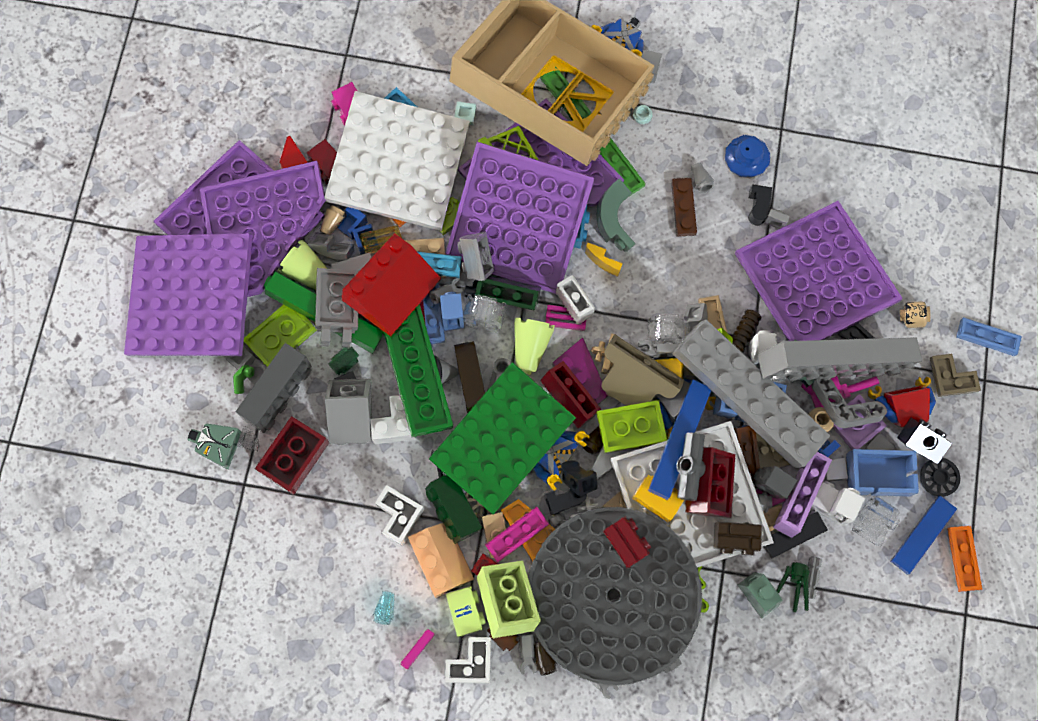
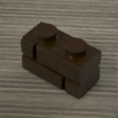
[713,522,762,556]

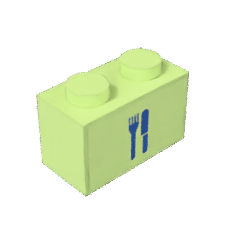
[446,586,486,637]

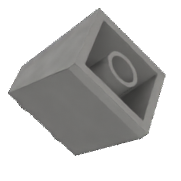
[325,379,372,445]

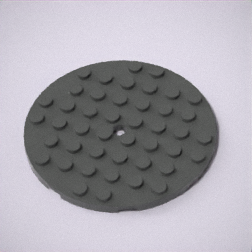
[528,507,702,685]

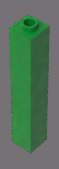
[264,272,384,354]

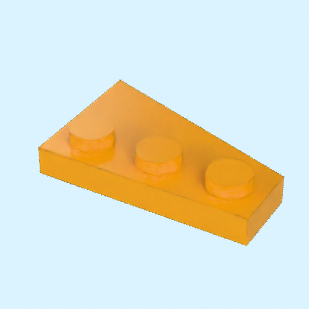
[501,499,555,562]

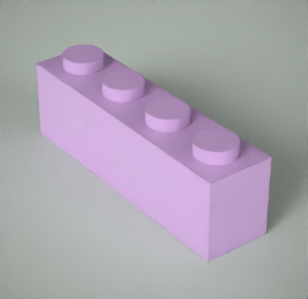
[773,452,832,538]

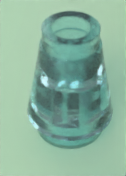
[373,591,395,625]

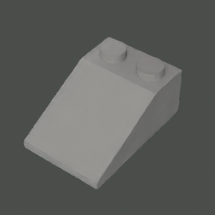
[458,232,494,281]

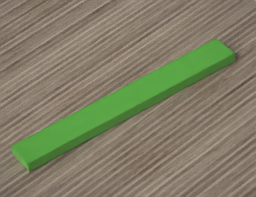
[540,67,646,196]

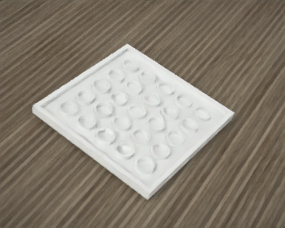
[324,91,470,231]
[610,421,774,567]

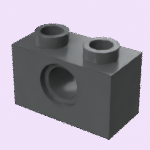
[753,466,798,499]

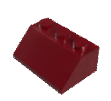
[685,447,736,518]

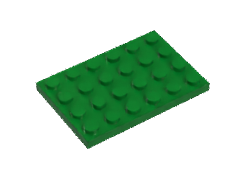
[429,362,576,514]

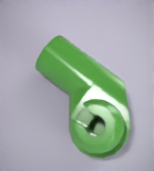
[233,365,255,394]

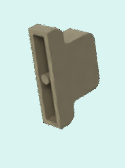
[602,334,684,406]

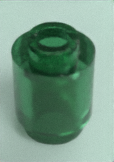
[328,347,359,376]

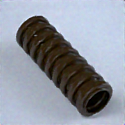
[732,309,762,353]

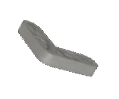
[812,376,887,428]

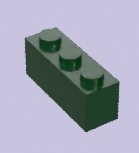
[475,275,541,311]
[425,475,482,544]

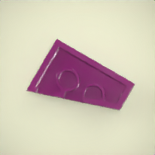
[552,337,608,405]

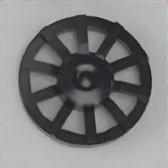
[920,458,961,497]

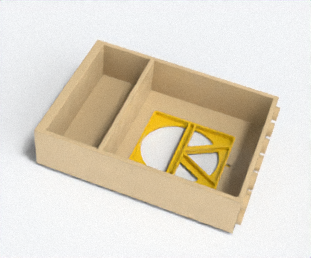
[449,0,655,166]

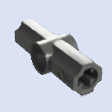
[677,433,705,501]

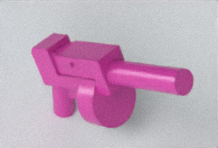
[801,375,879,408]

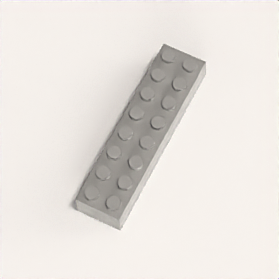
[672,320,830,468]
[758,337,922,381]

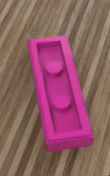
[485,507,549,562]

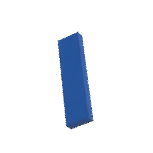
[890,496,957,575]

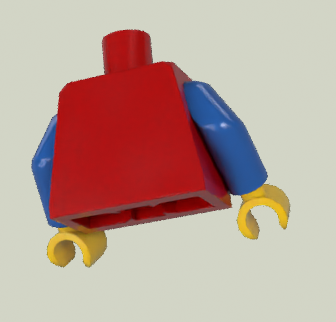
[867,377,936,427]

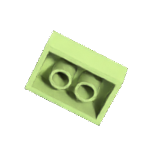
[477,561,540,638]

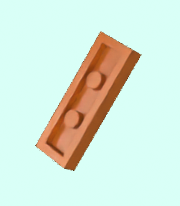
[947,526,983,592]

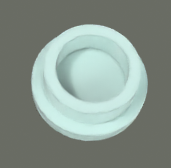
[633,105,653,124]

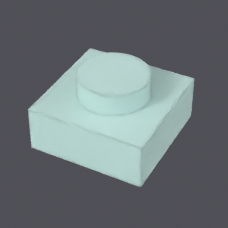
[454,102,476,125]

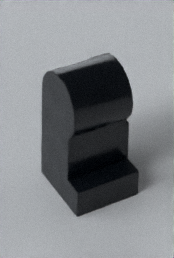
[748,184,772,226]
[561,460,598,496]
[544,489,587,516]

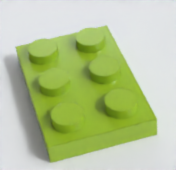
[244,304,317,367]
[596,400,667,453]

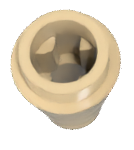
[319,205,345,235]

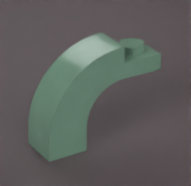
[596,178,635,252]

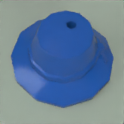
[725,135,770,177]

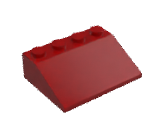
[342,233,441,337]

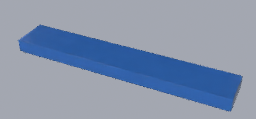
[648,380,711,500]

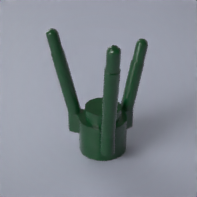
[776,562,810,613]

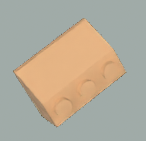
[408,523,474,598]

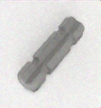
[803,557,822,599]

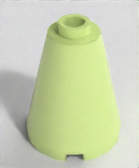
[277,240,328,290]
[514,318,555,375]

